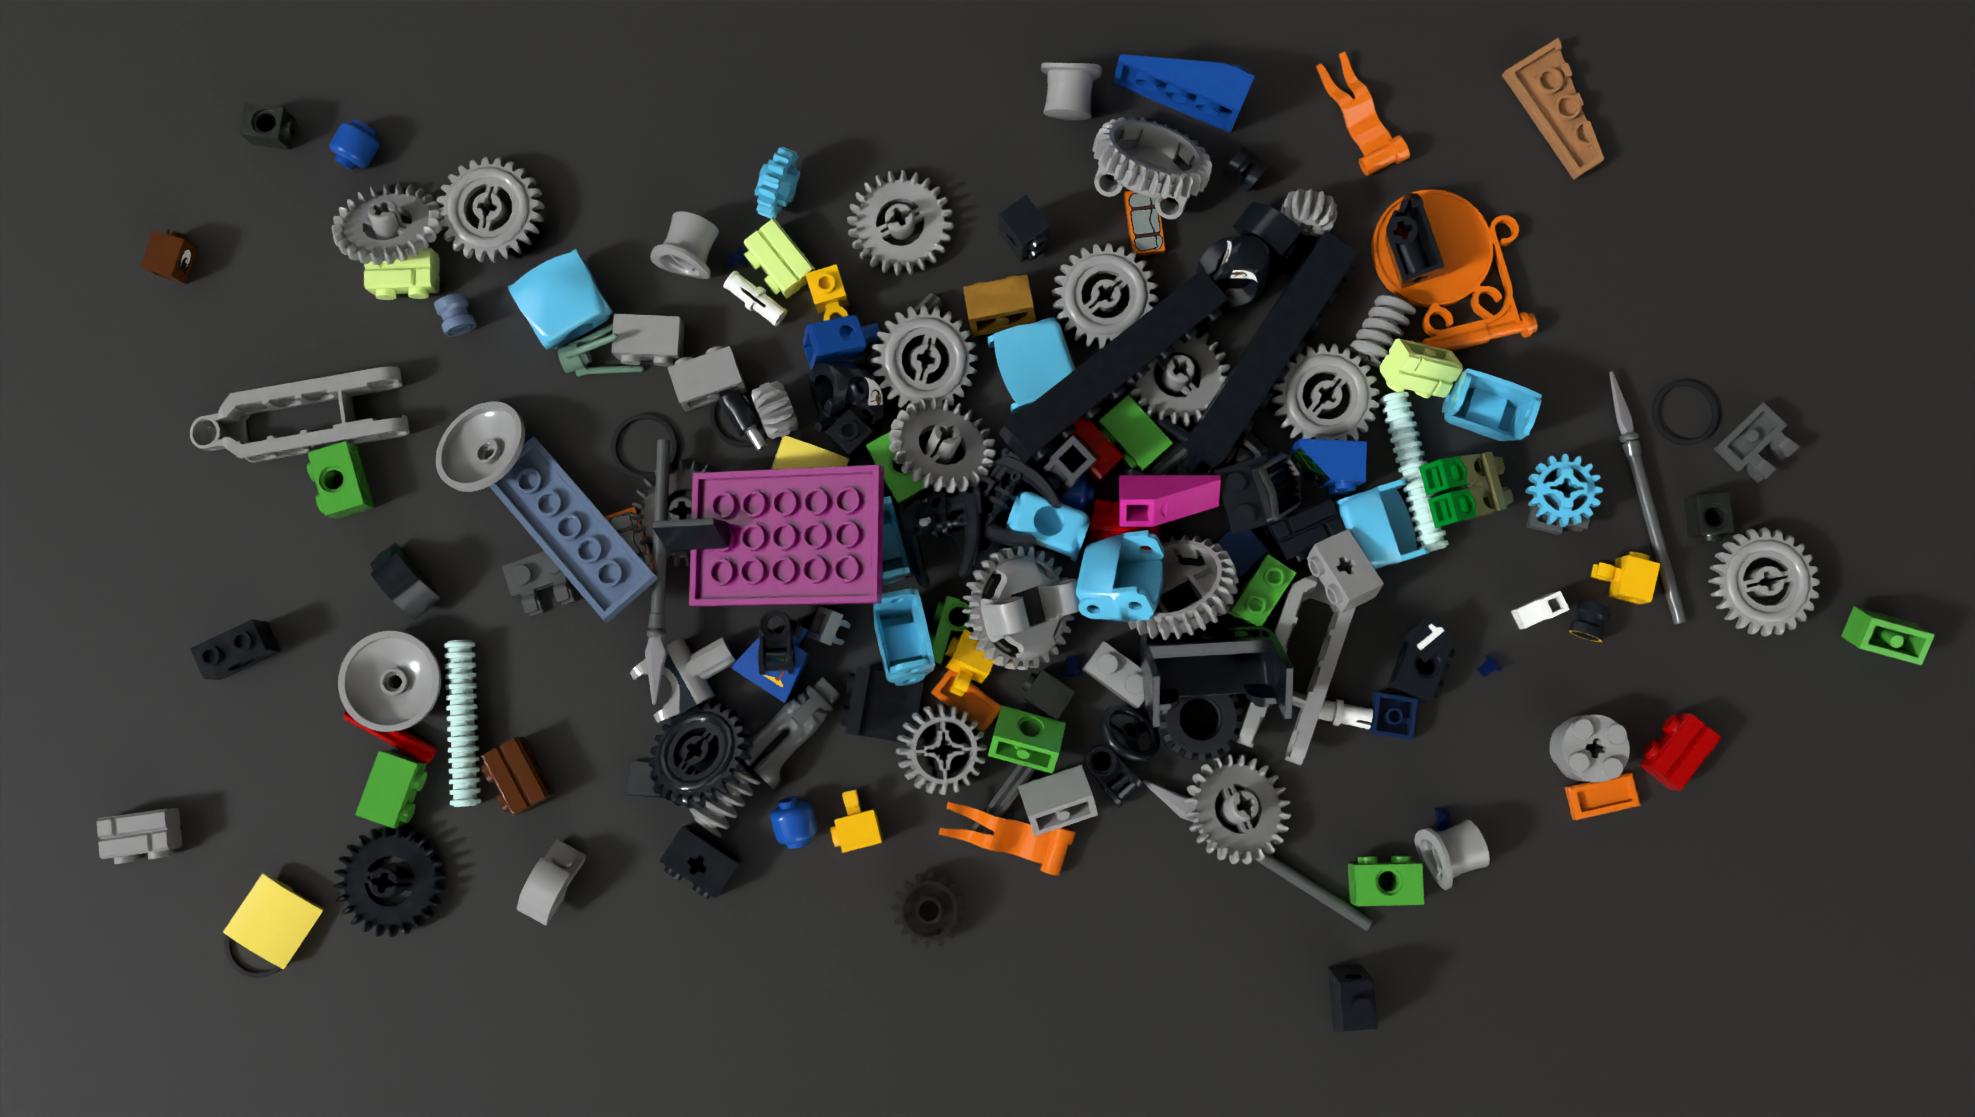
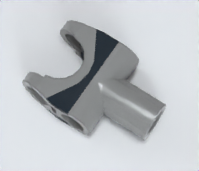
[630,636,737,723]

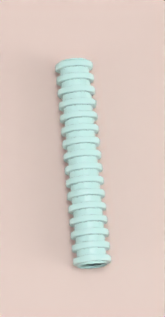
[1379,391,1449,552]
[444,640,481,807]

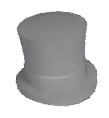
[1041,62,1102,121]
[650,211,719,279]
[1414,819,1490,890]

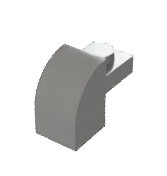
[516,839,586,926]

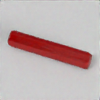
[343,711,437,763]

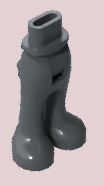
[742,677,841,790]

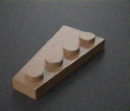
[1502,38,1604,180]

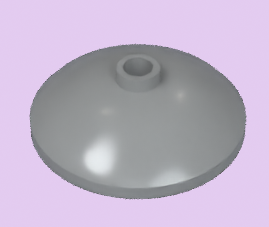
[436,401,525,492]
[338,631,441,732]

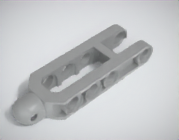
[190,366,410,463]
[1237,574,1356,765]

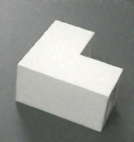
[1511,591,1570,629]

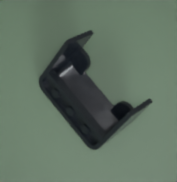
[1140,626,1293,727]

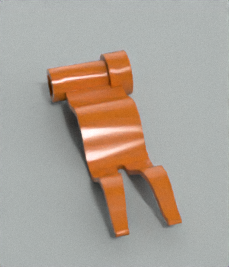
[1316,51,1410,176]
[939,802,1076,876]

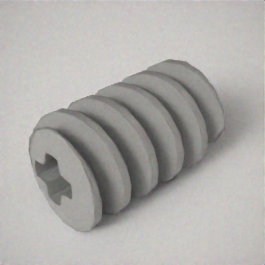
[1350,295,1416,368]
[689,771,761,838]

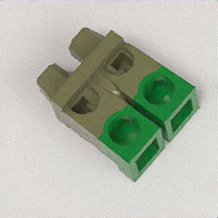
[1419,451,1514,528]

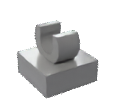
[806,606,851,646]

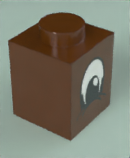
[140,229,198,285]

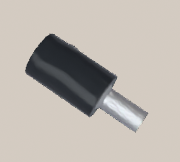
[719,389,767,451]

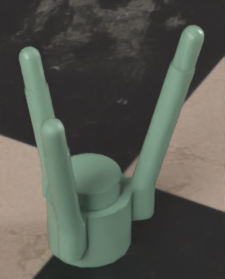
[558,324,644,377]

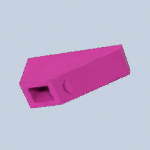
[1118,475,1221,527]

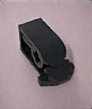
[1385,193,1445,289]

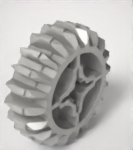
[896,704,987,795]

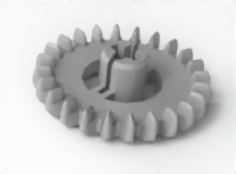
[436,157,545,263]
[847,170,954,276]
[331,183,443,265]
[1051,243,1159,349]
[870,305,978,409]
[1125,333,1231,427]
[1271,343,1380,441]
[888,397,996,493]
[1708,527,1820,636]
[1184,754,1292,864]

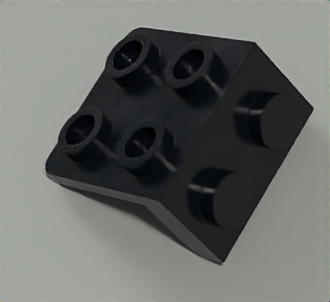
[841,666,924,743]

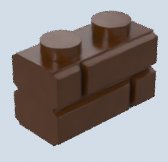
[481,737,554,816]

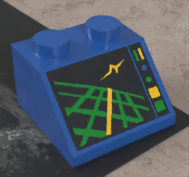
[1288,439,1367,496]

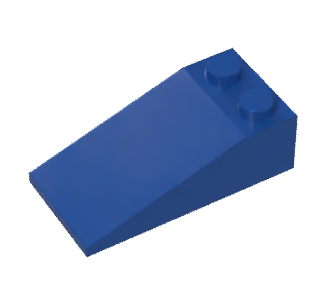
[1113,54,1255,133]

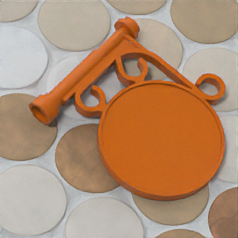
[1371,189,1537,351]

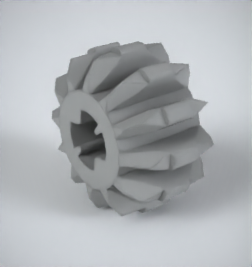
[1281,188,1338,237]
[751,381,798,439]

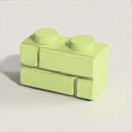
[744,218,815,299]
[364,248,440,300]
[1380,338,1463,399]

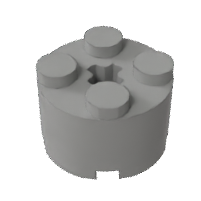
[1549,715,1630,782]

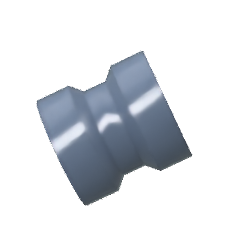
[434,293,477,337]

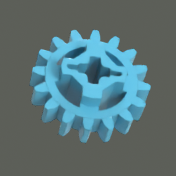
[755,147,800,219]
[1526,454,1603,527]

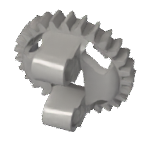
[1092,117,1212,220]
[1128,534,1239,640]
[962,546,1079,670]

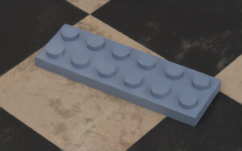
[489,436,658,623]

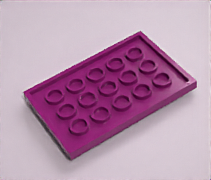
[689,465,884,607]

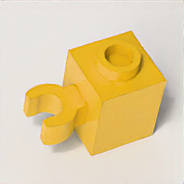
[805,264,849,321]
[1590,552,1660,605]
[945,629,994,697]
[830,789,883,853]

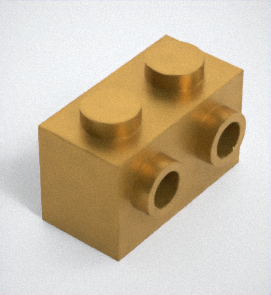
[963,274,1036,337]

